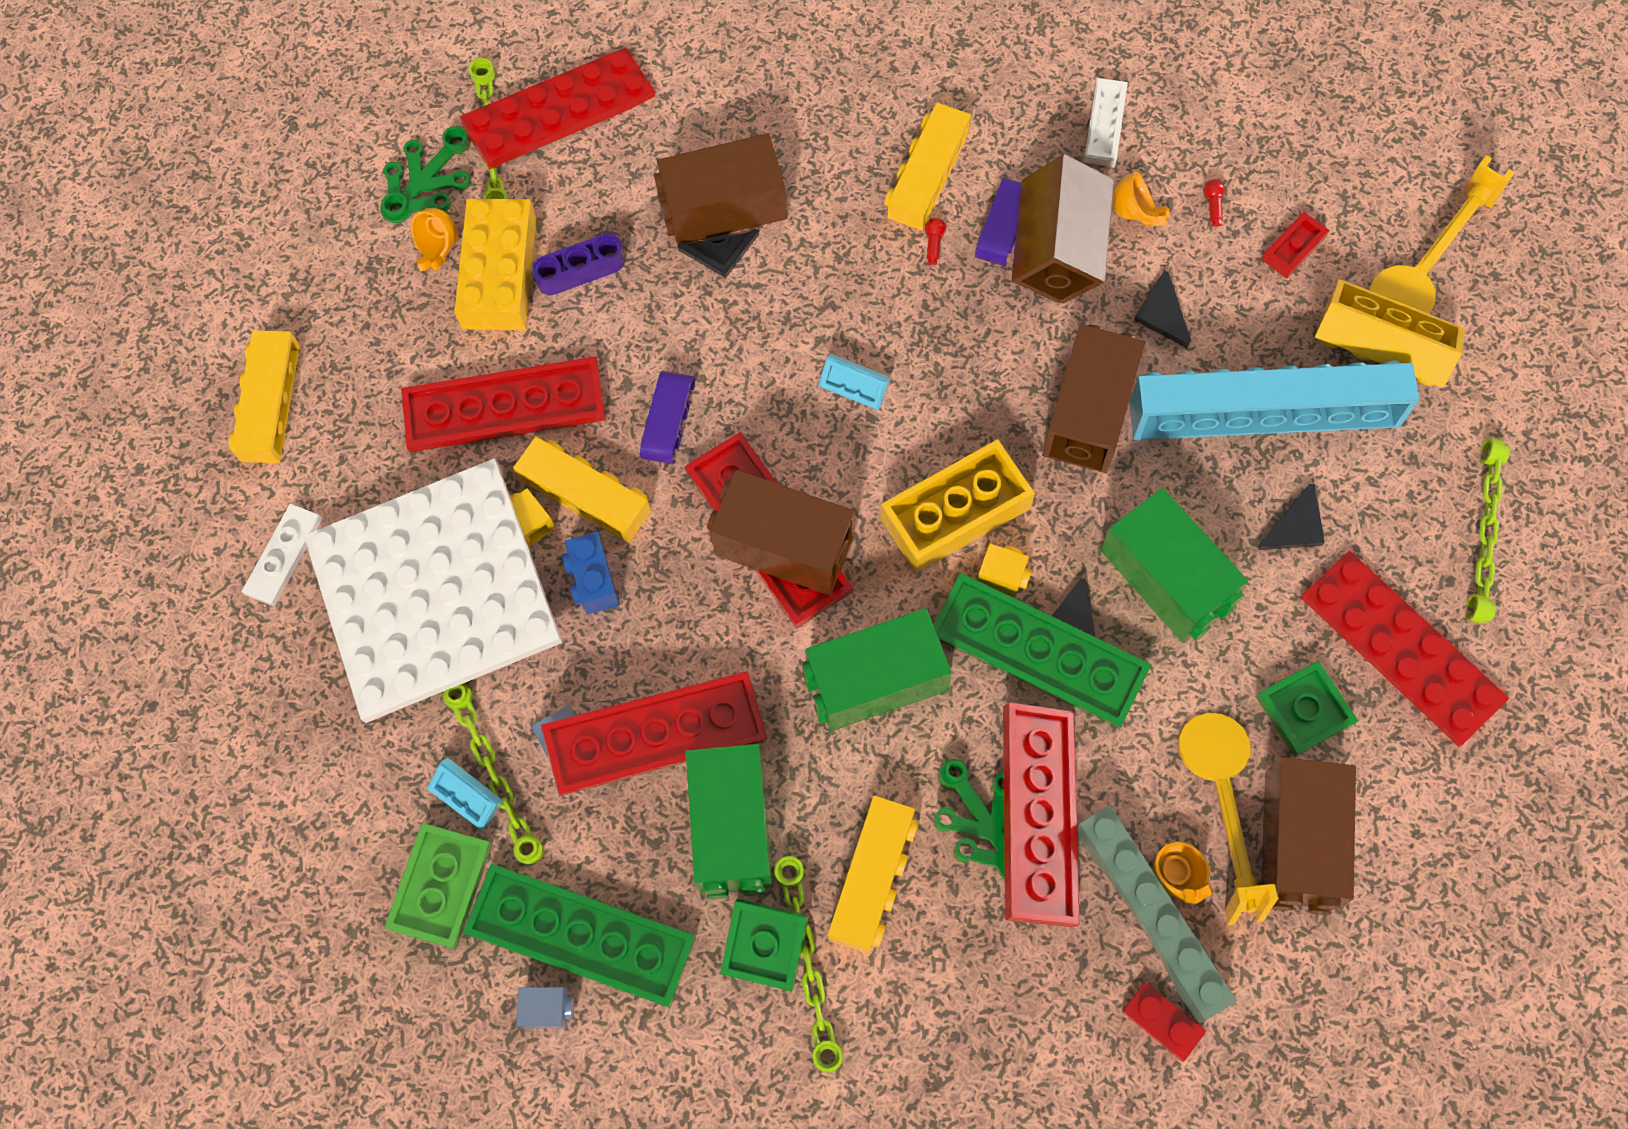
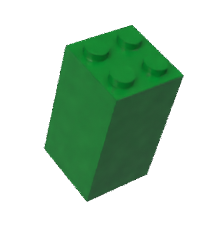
[1101,487,1248,643]
[801,608,952,732]
[686,744,773,899]

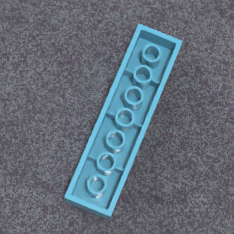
[1129,361,1420,440]

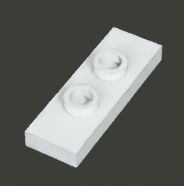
[1083,78,1128,167]
[241,504,322,607]

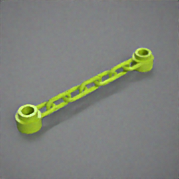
[469,58,508,199]
[1465,437,1510,624]
[443,683,544,866]
[774,856,843,1073]

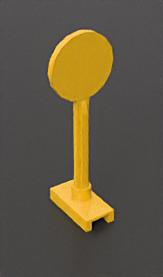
[1369,155,1515,314]
[1178,713,1278,925]

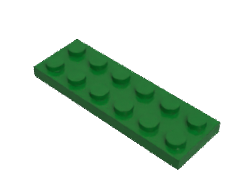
[933,572,1152,729]
[463,863,696,1008]

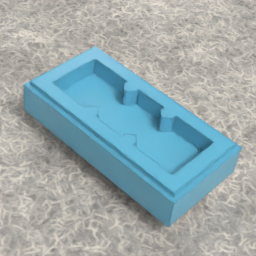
[818,354,891,410]
[427,758,502,831]

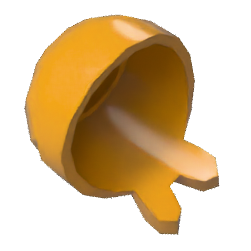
[1112,171,1170,226]
[411,208,459,272]
[1152,841,1213,904]

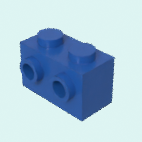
[562,531,620,615]

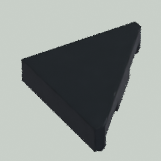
[677,229,759,278]
[1134,270,1191,348]
[1259,484,1325,550]
[1052,578,1096,637]

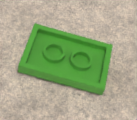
[384,823,492,950]

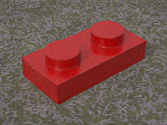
[1261,212,1330,279]
[1122,982,1207,1062]

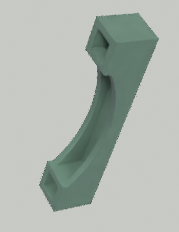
[1077,805,1237,1024]

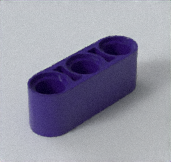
[975,177,1021,267]
[532,234,625,295]
[640,370,695,465]

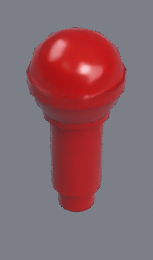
[1203,179,1226,227]
[924,217,947,265]

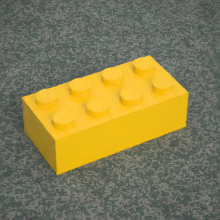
[454,199,536,330]
[1315,279,1465,388]
[880,439,1035,574]

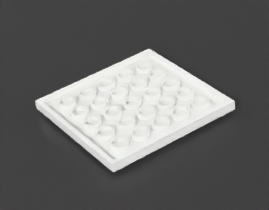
[304,459,562,723]

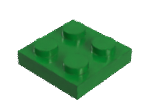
[1256,660,1358,757]
[720,899,809,992]

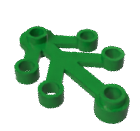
[380,126,471,223]
[933,759,1005,879]

